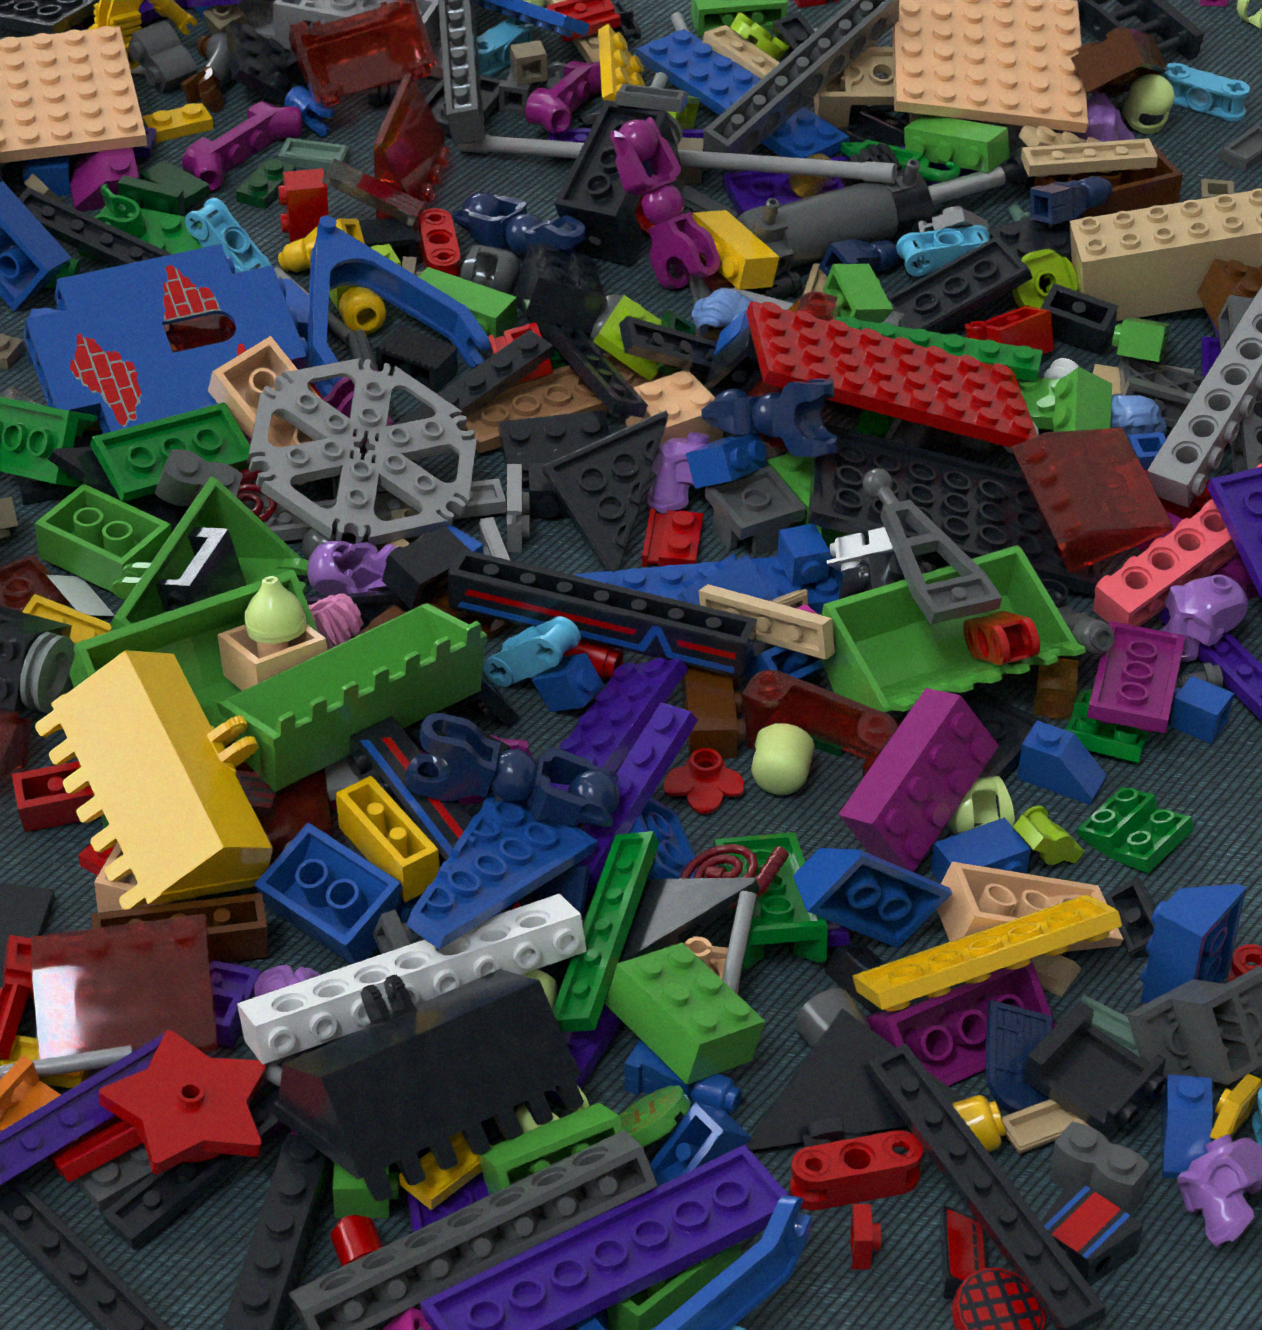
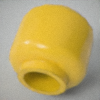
[338,286,386,335]
[952,1095,1007,1152]

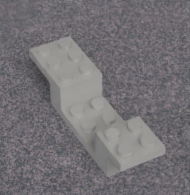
[236,0,444,79]

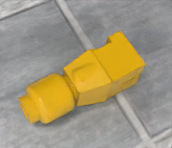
[278,218,365,273]

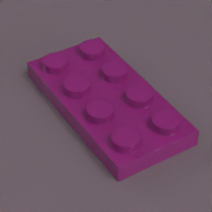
[1087,621,1185,733]

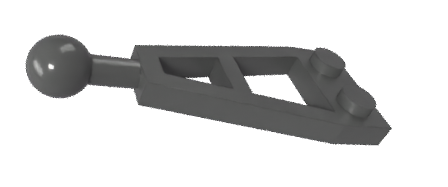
[863,468,1002,625]

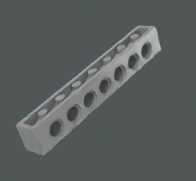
[1147,287,1262,508]

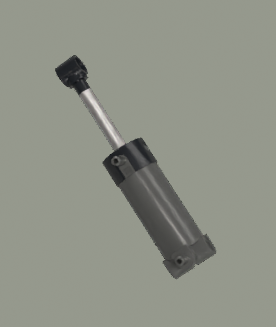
[737,145,1035,277]

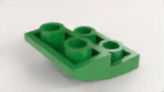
[1064,689,1150,763]
[1077,787,1194,873]

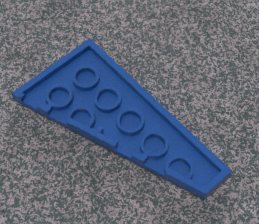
[406,791,597,950]

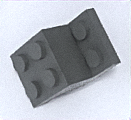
[1127,966,1262,1096]

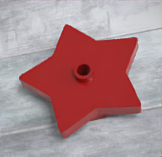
[98,1030,267,1175]

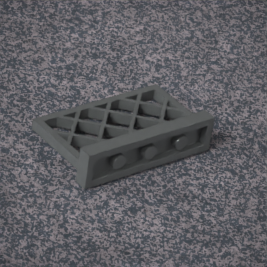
[1119,355,1230,444]

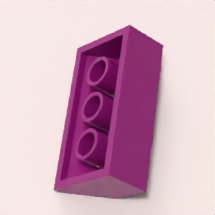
[866,958,1055,1086]

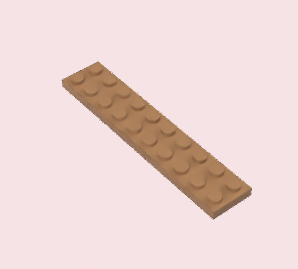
[461,326,727,454]

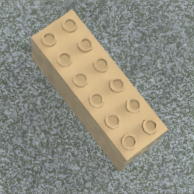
[1070,188,1262,321]

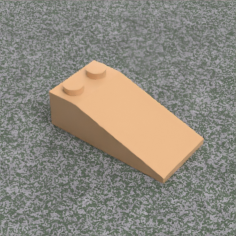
[208,336,320,486]
[937,862,1124,952]

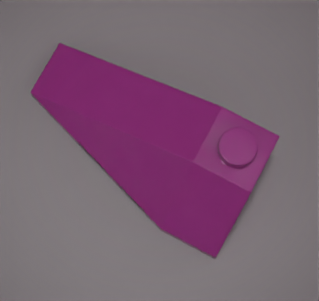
[70,148,139,211]

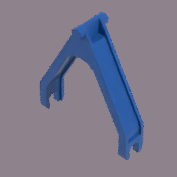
[306,216,490,398]
[567,1195,812,1330]

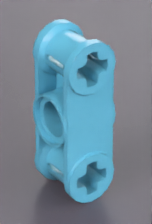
[477,17,535,78]
[1162,63,1250,122]
[185,198,272,273]
[896,225,990,277]
[484,616,581,687]

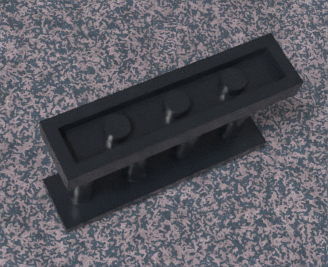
[1075,0,1205,61]

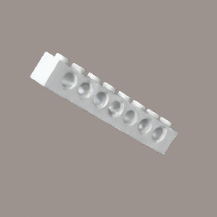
[237,894,587,1064]

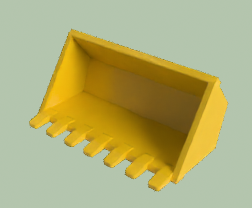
[35,650,272,910]

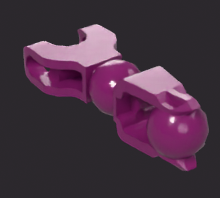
[610,117,720,290]

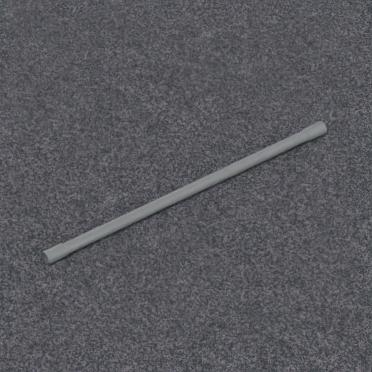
[458,134,897,183]

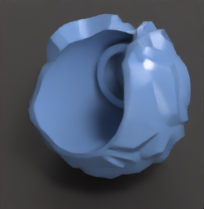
[691,288,754,336]
[1110,393,1167,446]

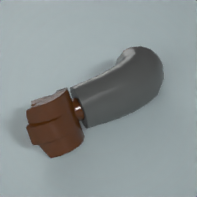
[181,32,232,113]

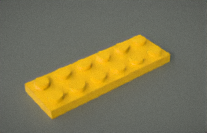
[852,894,1122,1012]

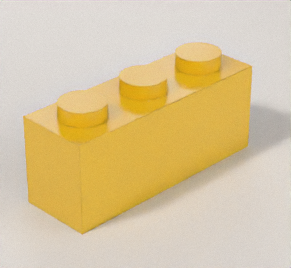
[692,210,780,290]
[336,776,440,902]

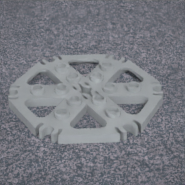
[247,358,477,545]

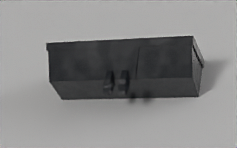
[273,969,584,1202]

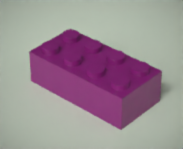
[838,688,999,872]

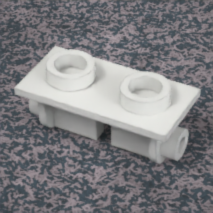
[827,527,894,574]

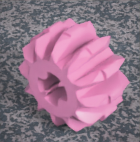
[308,593,364,650]

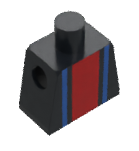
[1041,1177,1144,1286]

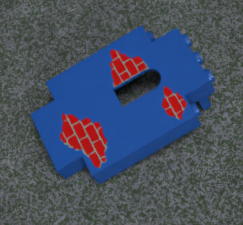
[24,244,309,434]

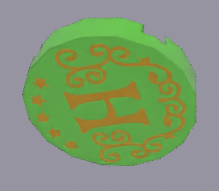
[620,1086,691,1148]

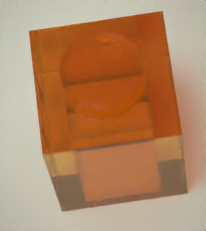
[1033,658,1079,720]

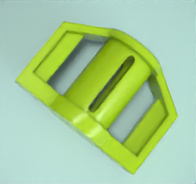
[1013,805,1085,865]

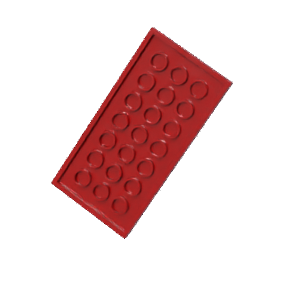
[746,301,1040,454]

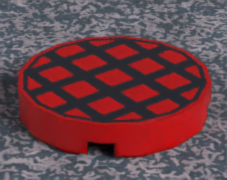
[951,1268,1045,1330]

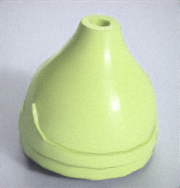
[244,576,307,644]

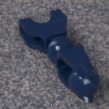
[453,192,586,256]
[701,378,838,457]
[405,713,620,827]

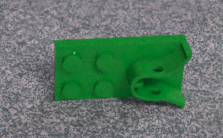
[77,184,203,261]
[0,396,97,488]
[90,402,250,502]
[714,832,828,970]

